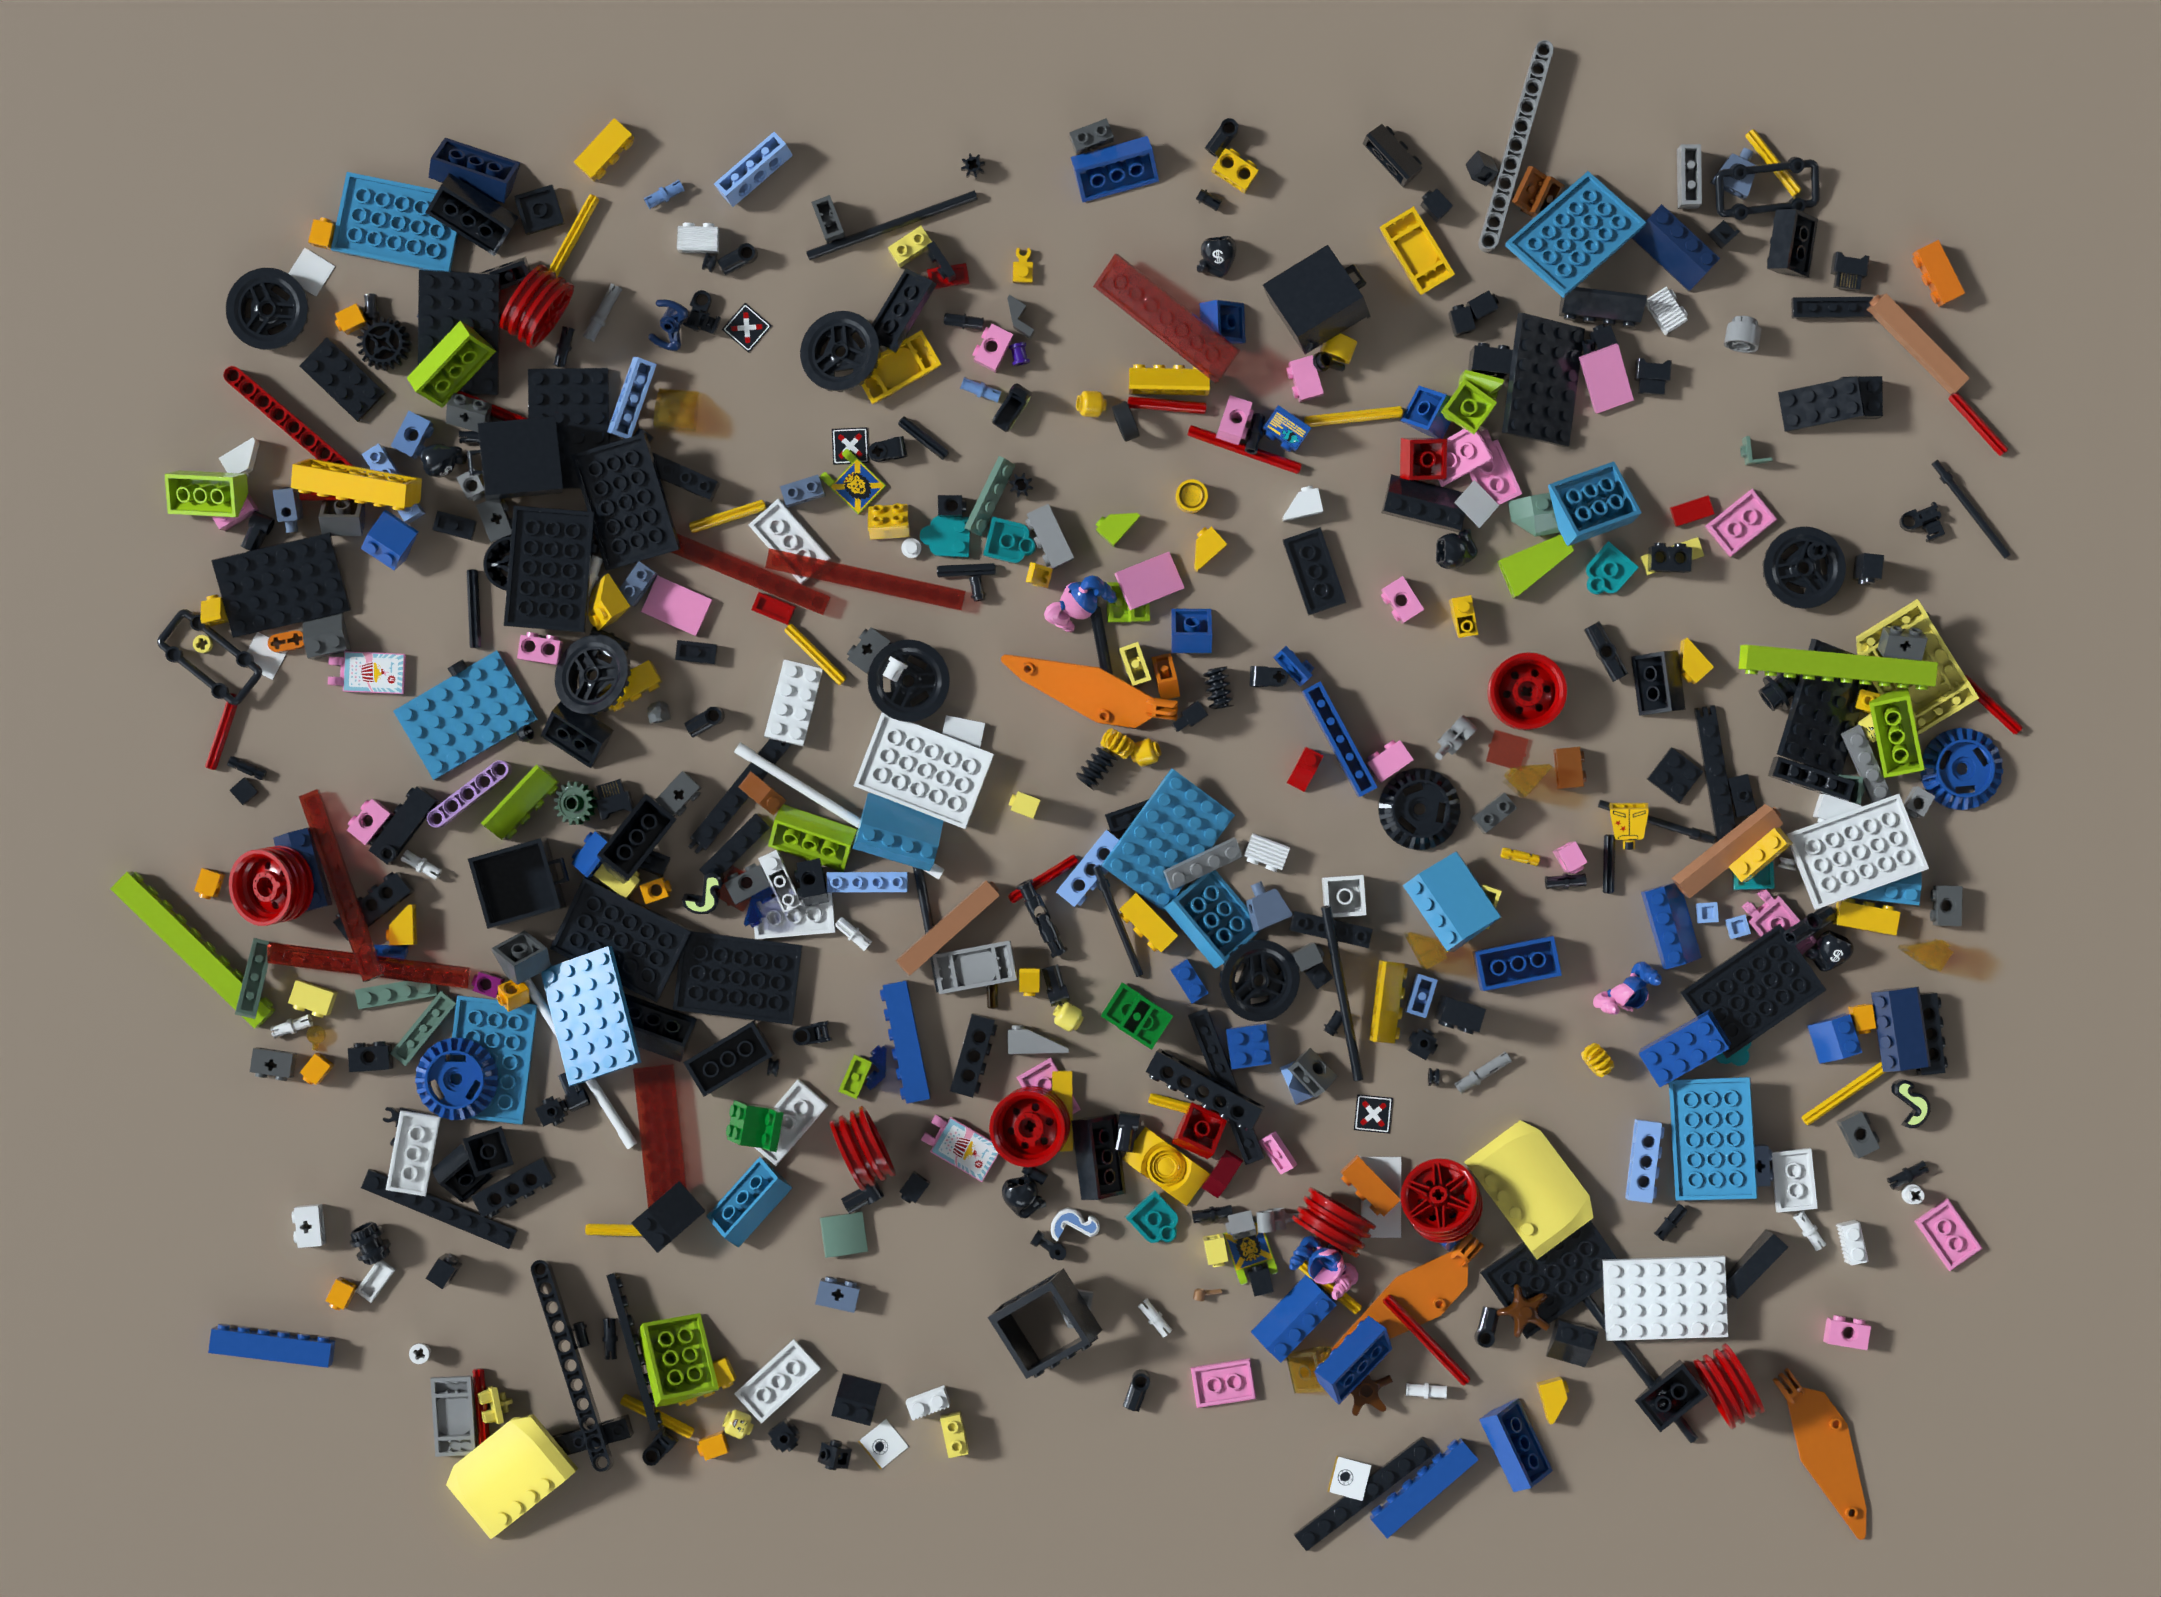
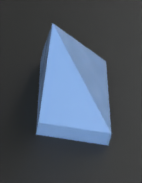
[1279,1061,1314,1105]

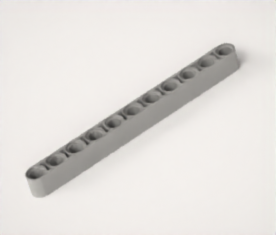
[1478,40,1553,253]

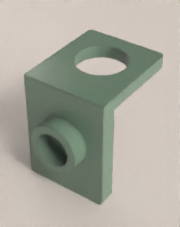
[1740,436,1773,465]
[1837,775,1865,804]

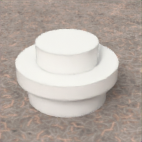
[901,538,921,558]

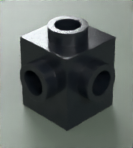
[1406,1028,1438,1060]
[535,1096,569,1127]
[768,1418,800,1453]
[818,1440,852,1470]

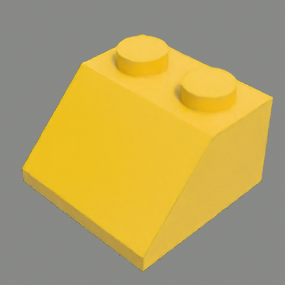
[587,573,630,631]

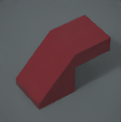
[1201,1149,1243,1198]

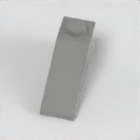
[1008,1025,1069,1054]

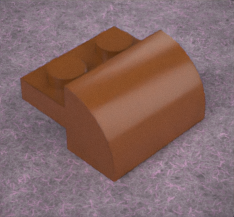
[1512,166,1565,218]

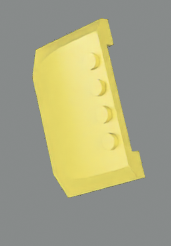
[1856,599,1979,735]
[1464,1120,1594,1259]
[446,1414,578,1539]

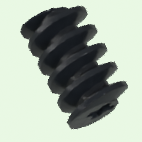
[1203,666,1234,709]
[1076,747,1119,791]

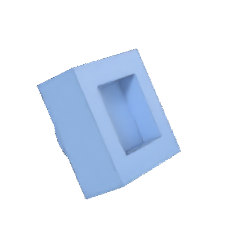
[1696,902,1719,923]
[1725,914,1751,939]

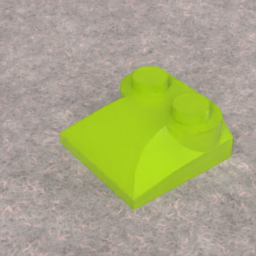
[1458,370,1504,400]
[1441,379,1497,435]

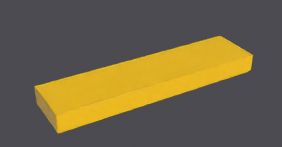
[1052,1071,1073,1152]

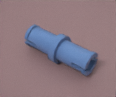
[643,179,685,209]
[960,377,1002,403]

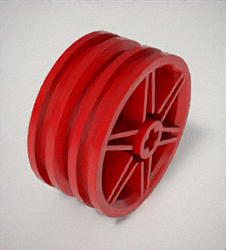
[500,264,574,349]
[1487,652,1567,730]
[229,846,314,926]
[989,1086,1071,1167]
[830,1106,896,1191]
[1401,1158,1483,1243]
[1292,1187,1376,1258]
[1693,1343,1765,1429]

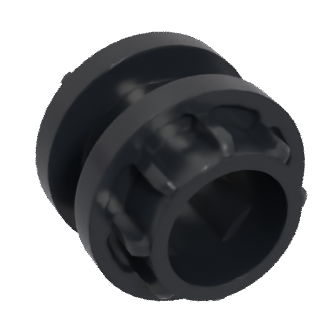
[350,1222,391,1265]

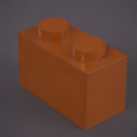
[1553,747,1587,789]

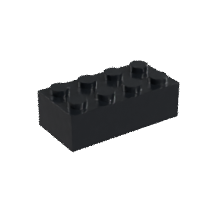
[683,1020,775,1097]

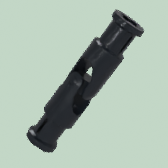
[1016,879,1068,958]

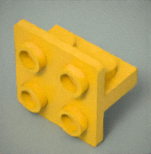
[868,503,910,540]

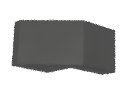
[1007,295,1035,339]

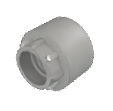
[1724,316,1762,353]

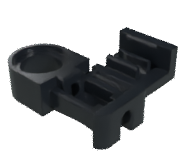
[682,290,721,335]
[1899,502,1945,542]

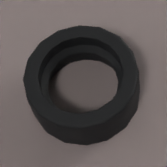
[1112,401,1140,442]

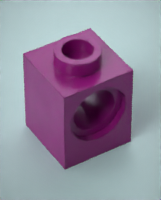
[471,971,505,998]

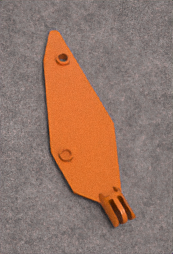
[1001,654,1178,728]
[1331,1233,1484,1352]
[1772,1368,1867,1540]

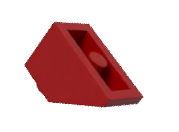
[1287,747,1323,792]

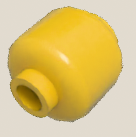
[1076,391,1107,417]
[1130,738,1161,767]

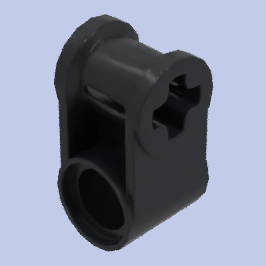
[869,436,908,462]
[1250,666,1288,687]
[793,1021,832,1045]
[642,1427,679,1466]

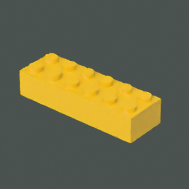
[291,458,422,510]

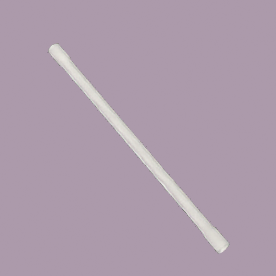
[734,742,945,880]
[524,978,638,1149]

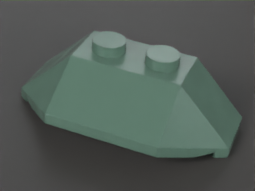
[1508,493,1560,537]

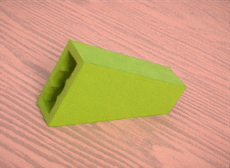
[1497,535,1575,598]

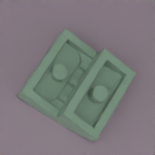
[820,1211,868,1258]

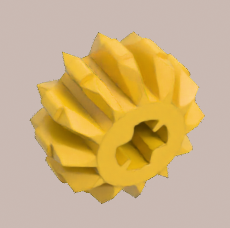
[1100,728,1135,759]
[1581,1043,1614,1077]

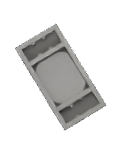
[932,940,1018,994]
[430,1376,477,1457]

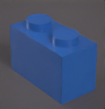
[1170,959,1209,1004]

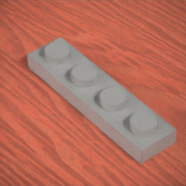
[1841,725,1892,803]
[1163,837,1243,890]

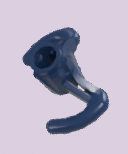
[648,299,688,351]

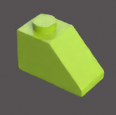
[1095,513,1140,547]

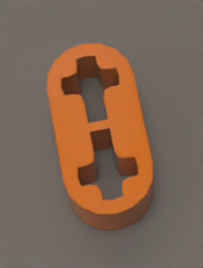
[268,630,304,653]

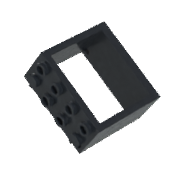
[988,1268,1102,1379]

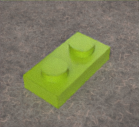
[838,1054,873,1099]

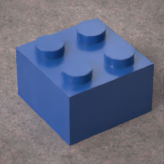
[1225,1023,1272,1069]

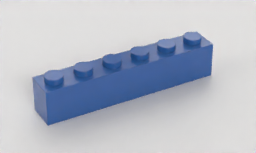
[1302,681,1378,797]
[880,980,931,1104]
[208,1324,335,1368]
[1370,1438,1479,1539]

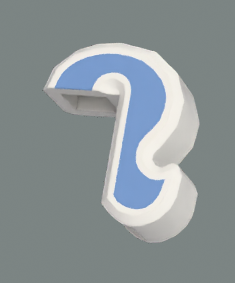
[1051,1207,1100,1241]

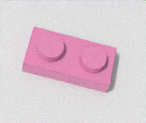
[1259,1131,1298,1174]

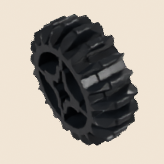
[357,317,412,371]

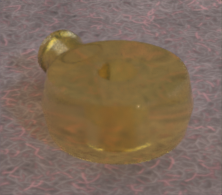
[307,1025,326,1050]

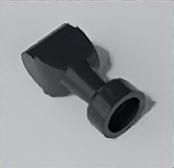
[1030,1230,1066,1260]

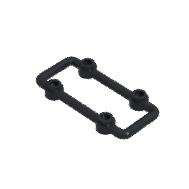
[1715,157,1820,220]
[157,609,262,705]

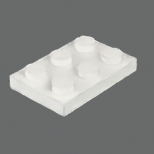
[1771,1148,1818,1213]

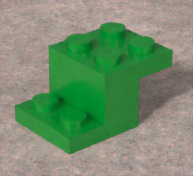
[1101,982,1173,1050]
[726,1100,784,1152]

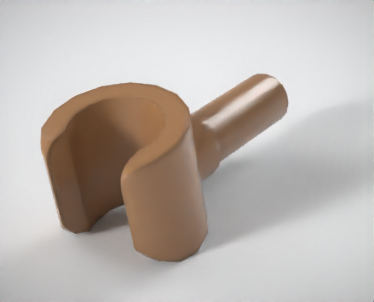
[1193,1288,1222,1301]

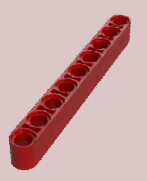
[223,366,354,466]

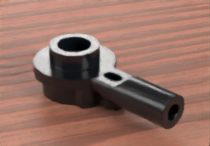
[1313,352,1345,372]

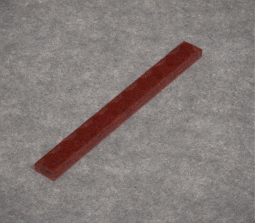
[670,534,831,615]
[765,548,965,610]
[299,789,384,982]
[267,942,470,989]

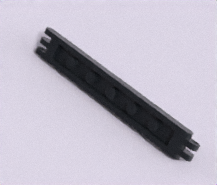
[1694,705,1736,843]
[688,739,792,854]

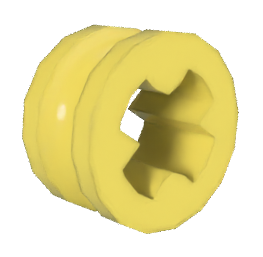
[193,635,213,653]

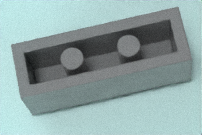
[1677,144,1702,209]
[1025,504,1074,569]

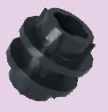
[1758,673,1800,711]

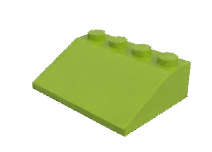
[638,1313,719,1407]

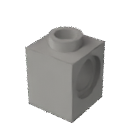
[456,469,485,502]
[1904,786,1935,819]
[1225,1210,1257,1240]

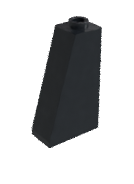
[1726,1229,1788,1300]

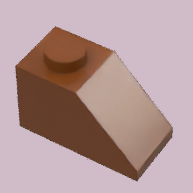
[738,772,786,816]

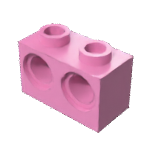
[517,632,563,665]

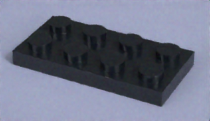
[872,268,937,353]
[299,337,386,422]
[1778,376,1865,432]
[1282,527,1346,616]

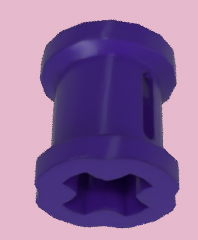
[1008,342,1030,366]

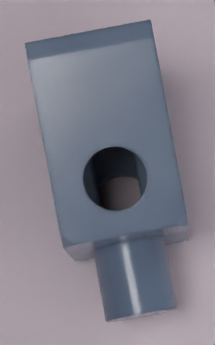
[1710,148,1757,200]
[273,487,303,533]
[1246,881,1293,932]

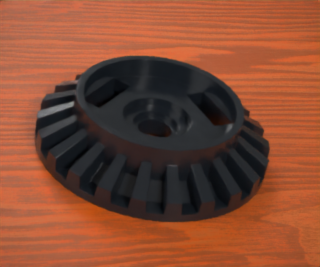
[226,268,309,350]
[800,311,881,392]
[1762,527,1846,609]
[555,634,631,716]
[867,640,950,722]
[1378,768,1461,850]
[1219,939,1300,1022]

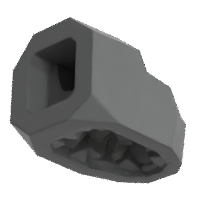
[647,701,671,724]

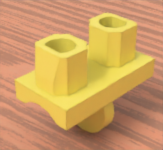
[478,1385,513,1424]

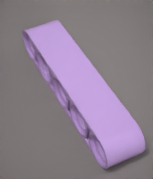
[427,760,512,828]

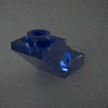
[744,886,774,928]
[865,1045,888,1090]

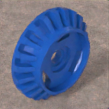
[1920,728,2003,810]
[415,1037,499,1120]

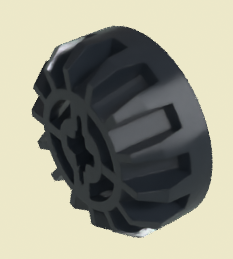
[483,537,511,591]

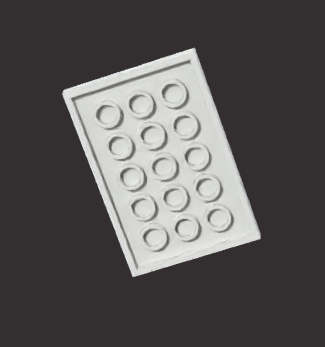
[854,713,994,829]
[1786,794,1929,910]
[1602,1256,1728,1341]

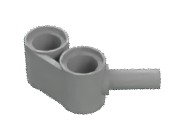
[1435,714,1478,760]
[1256,1208,1299,1233]

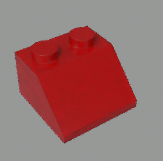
[1400,438,1447,480]
[1172,1102,1227,1159]

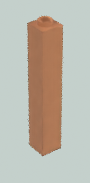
[1867,293,1970,394]
[1672,804,1783,898]
[895,880,1000,976]

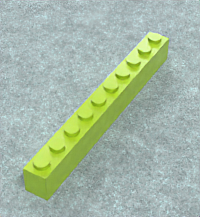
[1738,645,1938,690]
[110,872,275,1029]

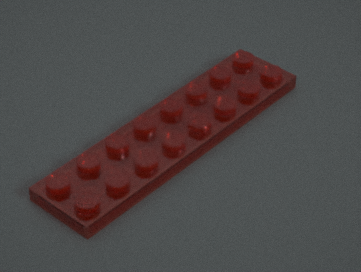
[1093,254,1240,383]
[633,1064,687,1208]

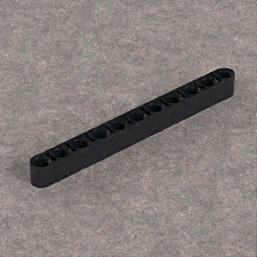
[531,1260,614,1472]

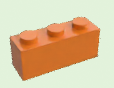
[1912,240,1965,307]
[1340,1155,1401,1216]

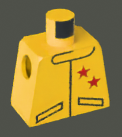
[1609,803,1649,850]

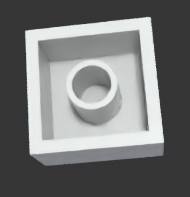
[1322,875,1366,917]

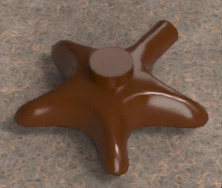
[1497,1284,1550,1338]
[1351,1374,1393,1416]

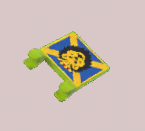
[820,449,886,514]
[1223,1222,1278,1285]

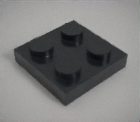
[514,185,565,235]
[1646,747,1703,803]

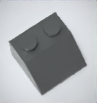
[318,500,365,536]
[303,612,352,660]
[491,930,551,985]

